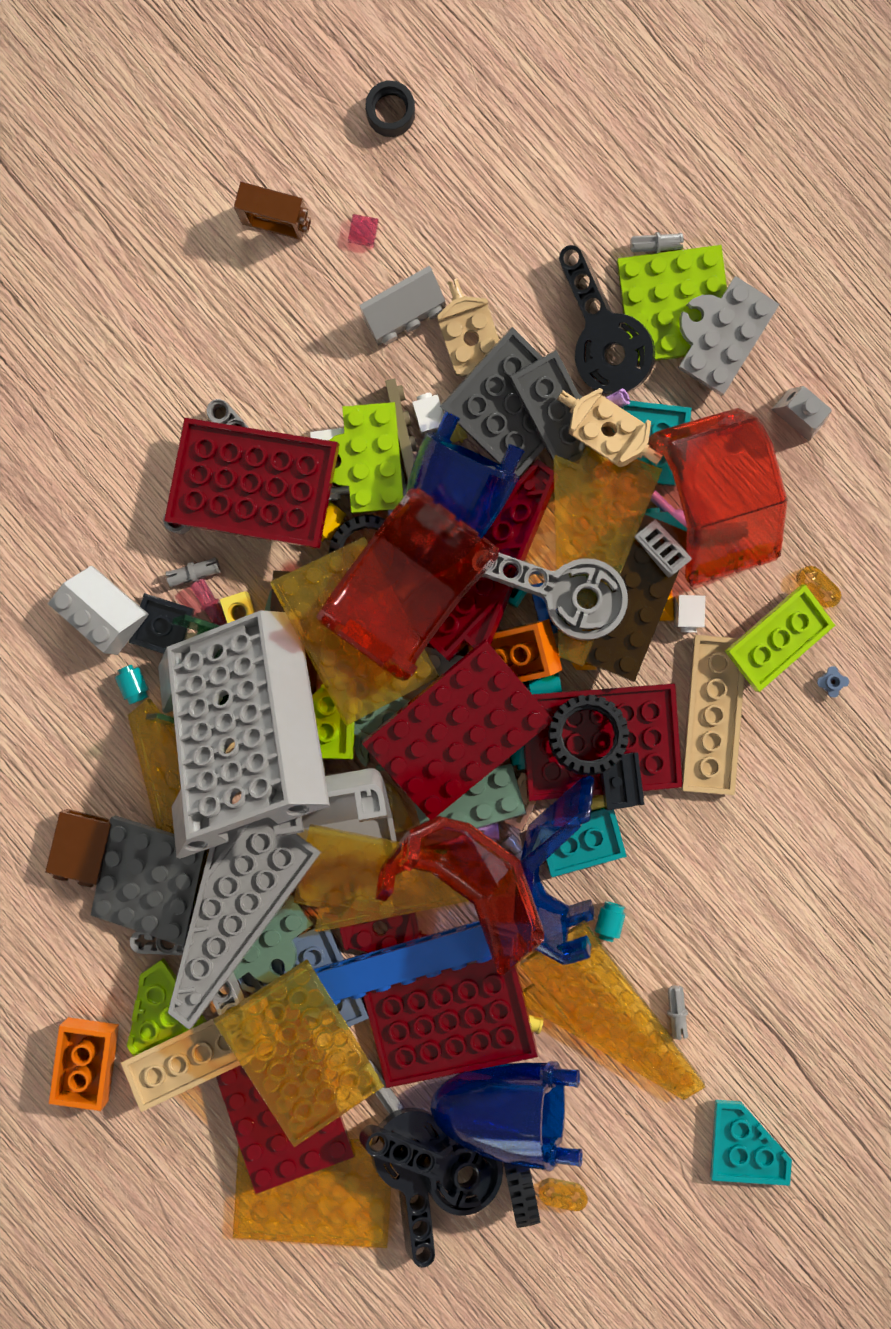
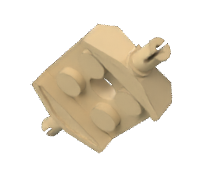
[437,279,499,377]
[557,388,663,467]

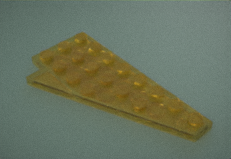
[293,824,516,932]

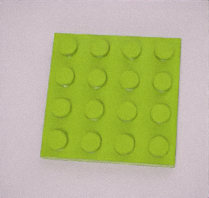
[617,245,727,363]

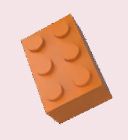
[467,619,562,682]
[49,1017,119,1111]

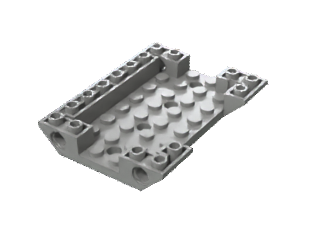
[158,610,330,859]

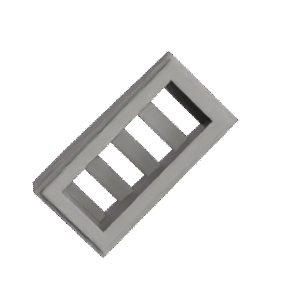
[634,519,692,578]

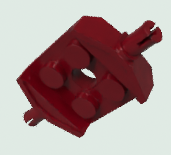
[322,897,428,952]

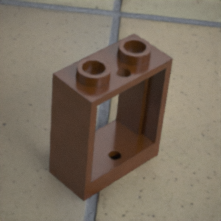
[234,181,311,241]

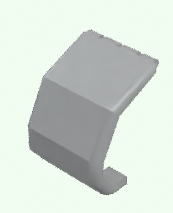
[273,768,404,907]

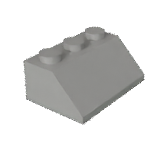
[359,265,446,345]
[48,566,149,655]

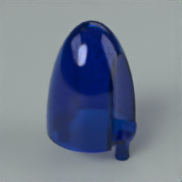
[401,411,525,573]
[430,1061,583,1172]

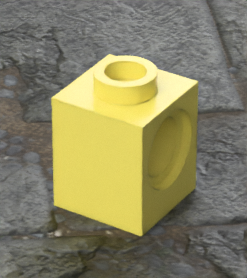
[220,591,255,623]

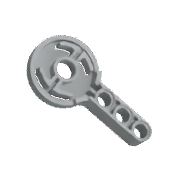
[473,549,628,640]

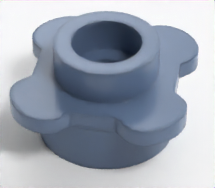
[817,666,849,698]

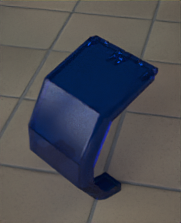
[516,776,594,965]

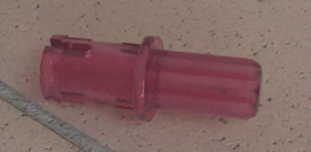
[191,579,227,628]

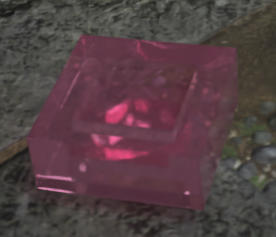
[348,214,379,247]

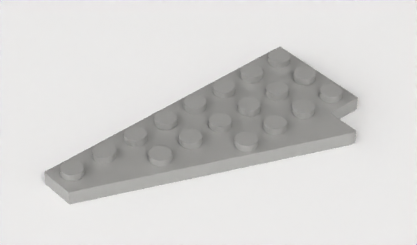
[168,817,322,1029]

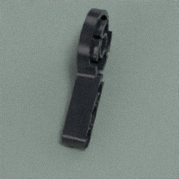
[559,245,655,395]
[371,1108,448,1268]
[359,1125,503,1216]

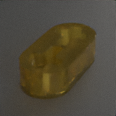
[796,566,842,608]
[539,1178,588,1211]

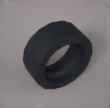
[365,80,415,137]

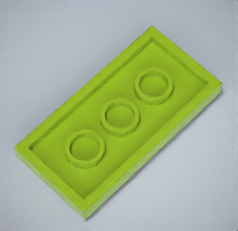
[725,585,836,692]

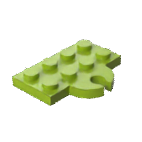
[329,402,404,514]

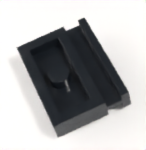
[598,752,645,810]

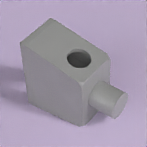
[771,386,832,441]

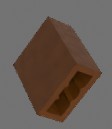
[45,809,111,887]

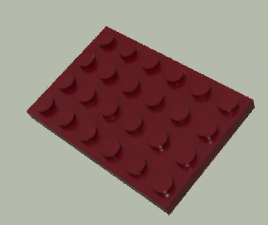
[164,417,340,549]
[362,639,554,821]
[523,683,683,801]
[364,952,538,1088]
[216,1009,355,1194]

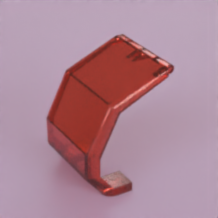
[648,408,788,587]
[316,487,499,681]
[375,816,545,975]

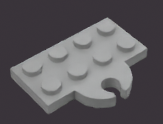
[678,276,780,396]

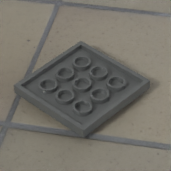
[440,327,582,479]
[91,815,208,947]

